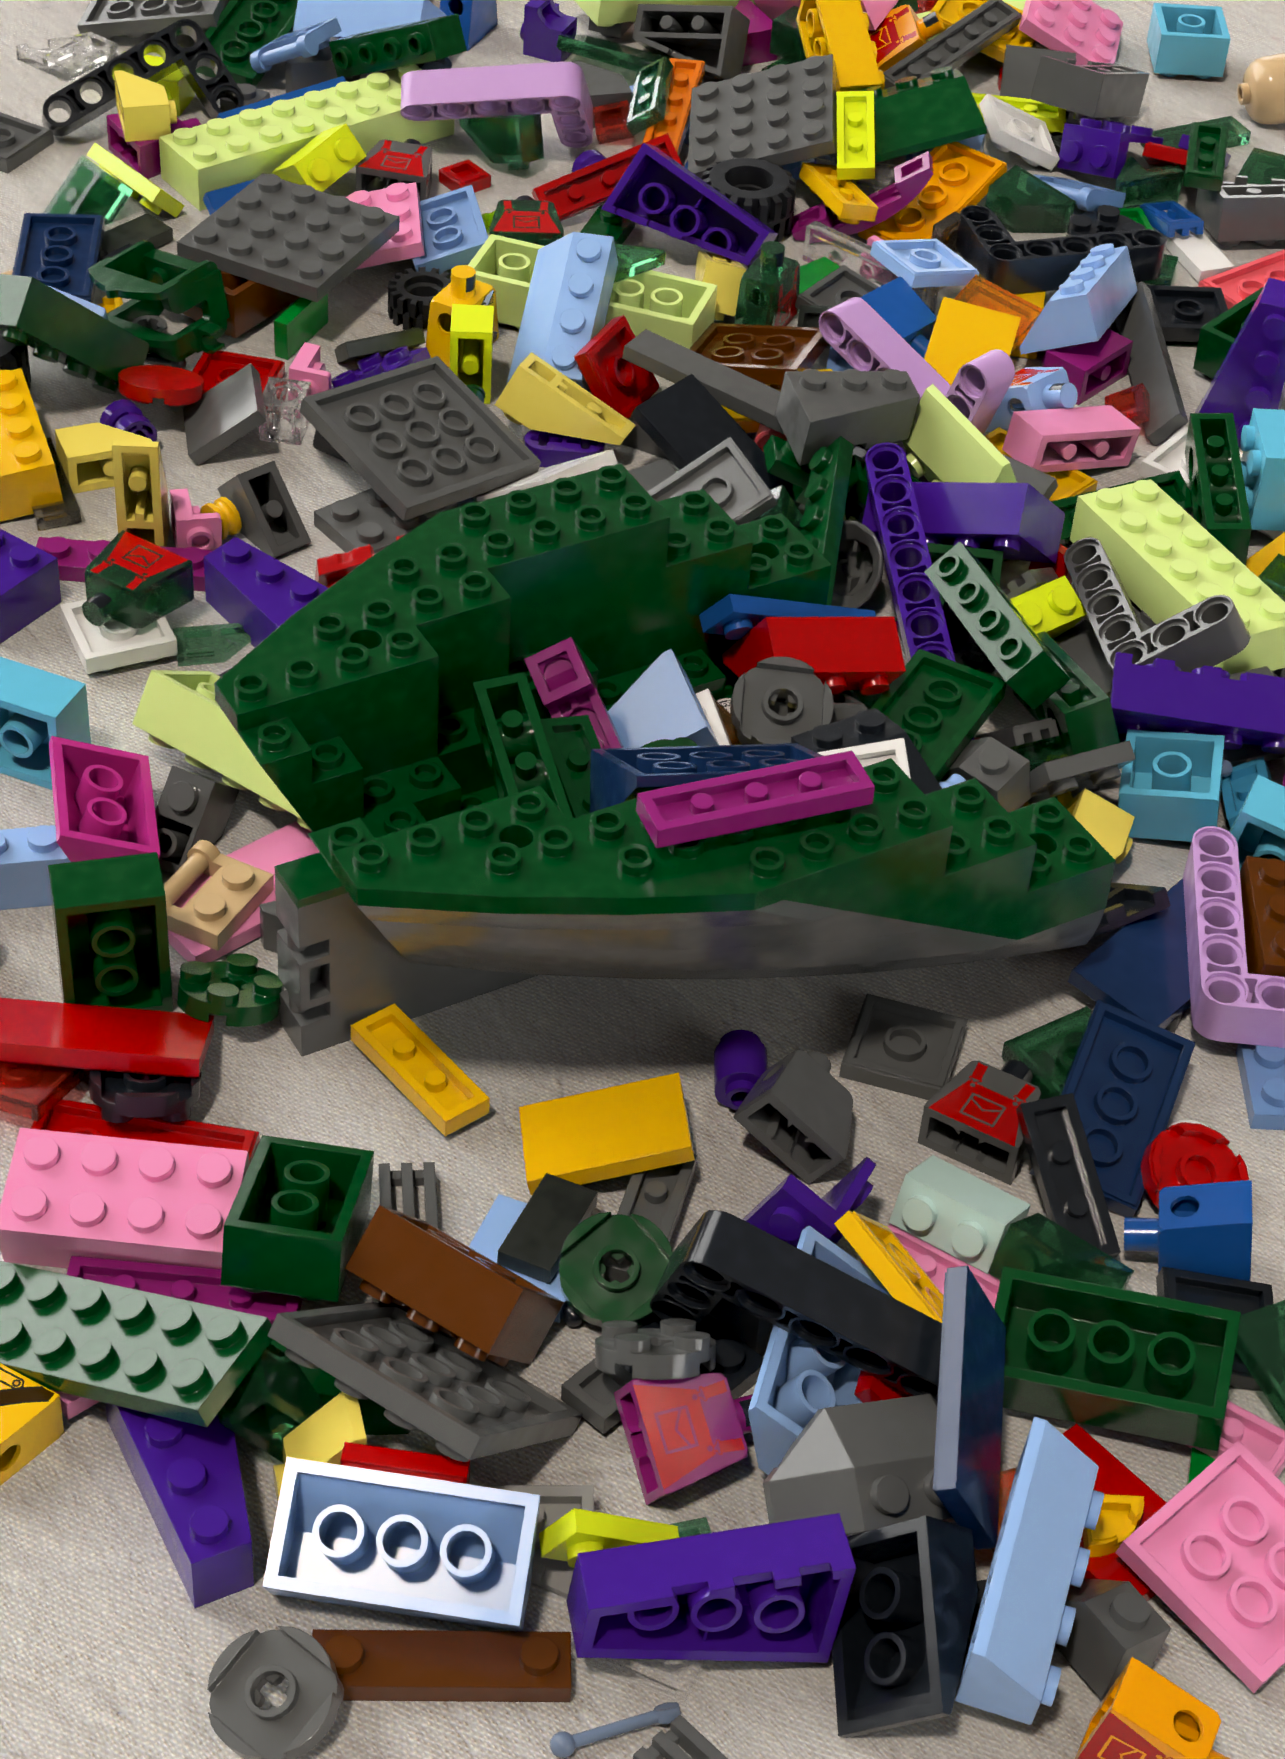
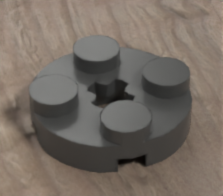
[730,657,834,745]
[595,1318,716,1380]
[207,1626,344,1759]

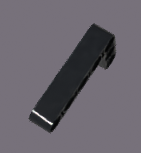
[42,19,244,137]
[956,205,1167,295]
[649,1210,942,1402]

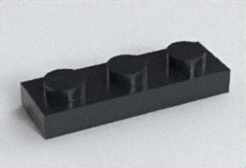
[1016,1093,1121,1269]

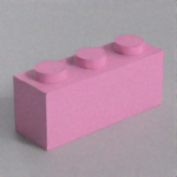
[1002,405,1141,472]

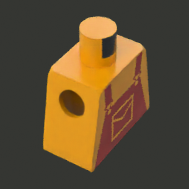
[868,4,945,72]
[1075,1657,1230,1759]

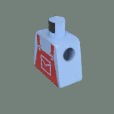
[986,367,1078,432]

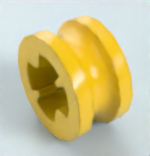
[200,497,242,541]

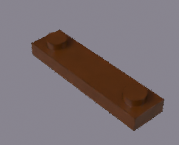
[312,1629,571,1702]

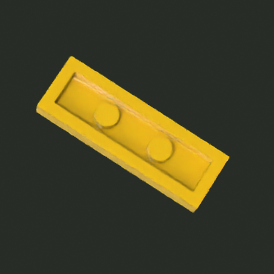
[799,162,878,225]
[350,1003,490,1136]

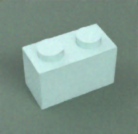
[889,1155,1031,1274]

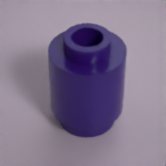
[714,1030,768,1110]

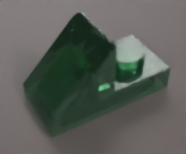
[1115,156,1185,208]

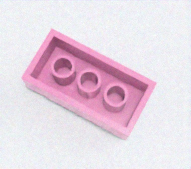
[0,1128,250,1269]

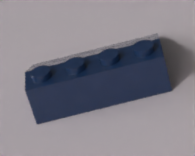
[590,743,823,813]

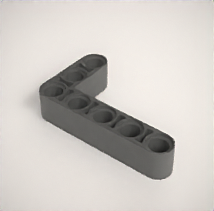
[1064,537,1250,673]

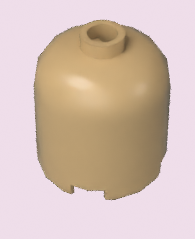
[1237,53,1285,125]

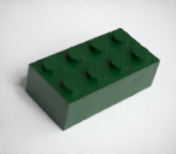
[994,1266,1241,1451]

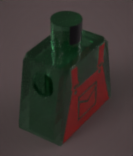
[489,195,564,246]
[734,241,800,326]
[82,530,194,629]

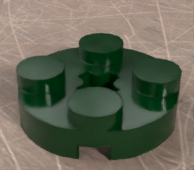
[177,953,284,1027]
[559,1212,672,1328]

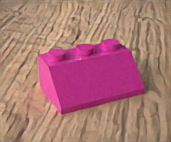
[49,736,160,862]

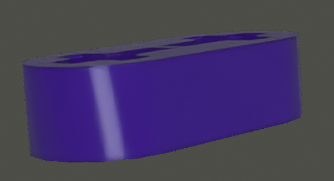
[524,430,605,467]

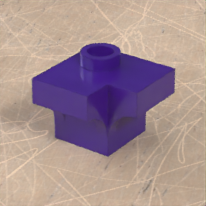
[520,0,577,62]

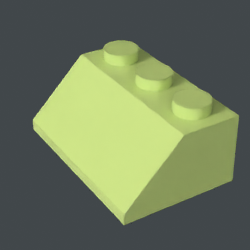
[902,384,1017,483]

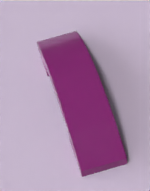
[792,151,933,241]
[524,637,624,749]

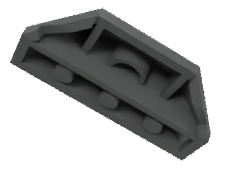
[763,1394,952,1535]

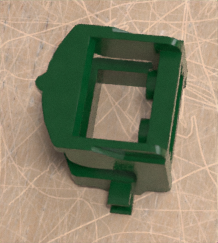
[88,240,230,362]

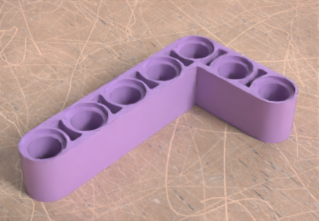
[401,62,593,148]
[818,297,1015,435]
[1183,826,1285,1048]

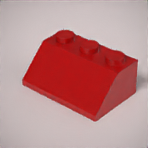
[722,617,906,695]

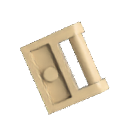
[164,840,274,951]

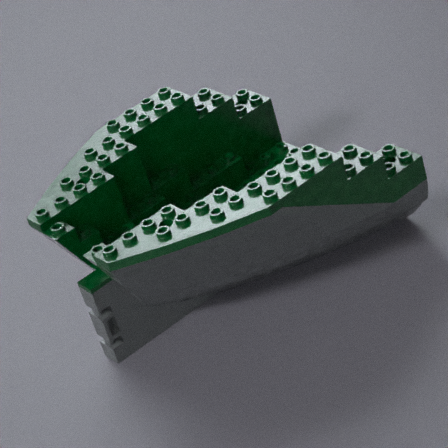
[214,463,1116,1057]

